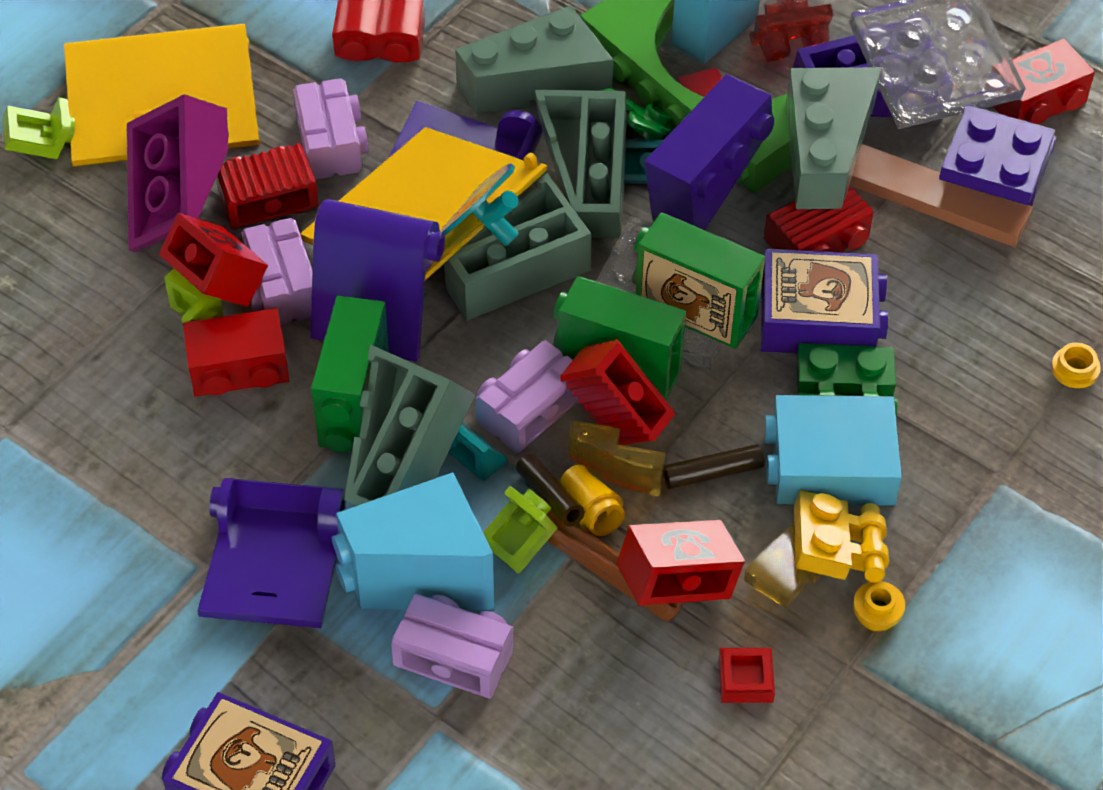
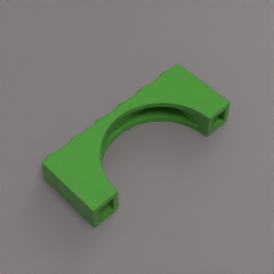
[580,0,792,193]

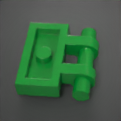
[797,343,898,416]

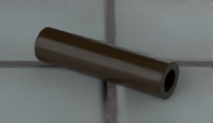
[663,444,764,489]
[516,454,585,527]

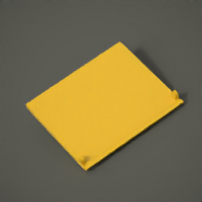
[64,23,260,166]
[300,127,547,280]

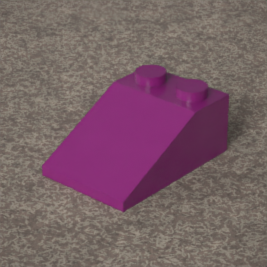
[127,94,229,252]

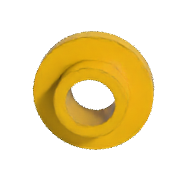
[1051,343,1101,388]
[853,581,905,631]

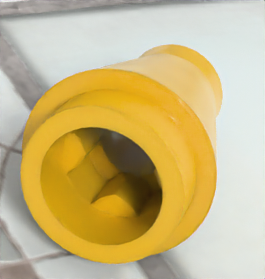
[561,465,625,536]

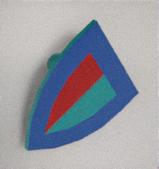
[440,164,519,246]

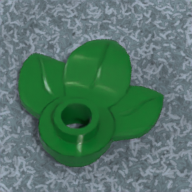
[602,88,674,140]

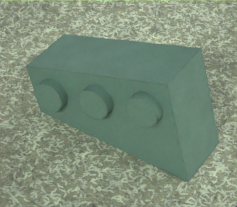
[455,5,613,114]
[786,67,881,209]
[535,90,627,238]
[444,173,591,321]
[344,345,475,506]

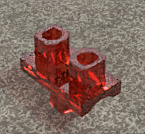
[749,0,834,62]

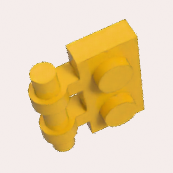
[794,490,889,583]

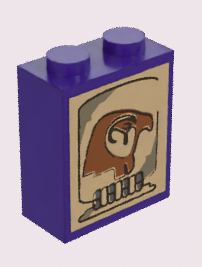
[761,249,888,353]
[162,692,336,790]

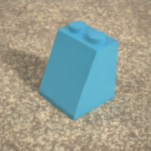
[332,472,494,611]

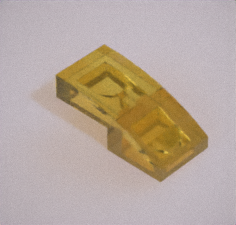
[569,420,666,497]
[744,524,822,608]

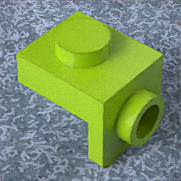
[2,97,75,159]
[164,268,224,323]
[483,486,558,574]

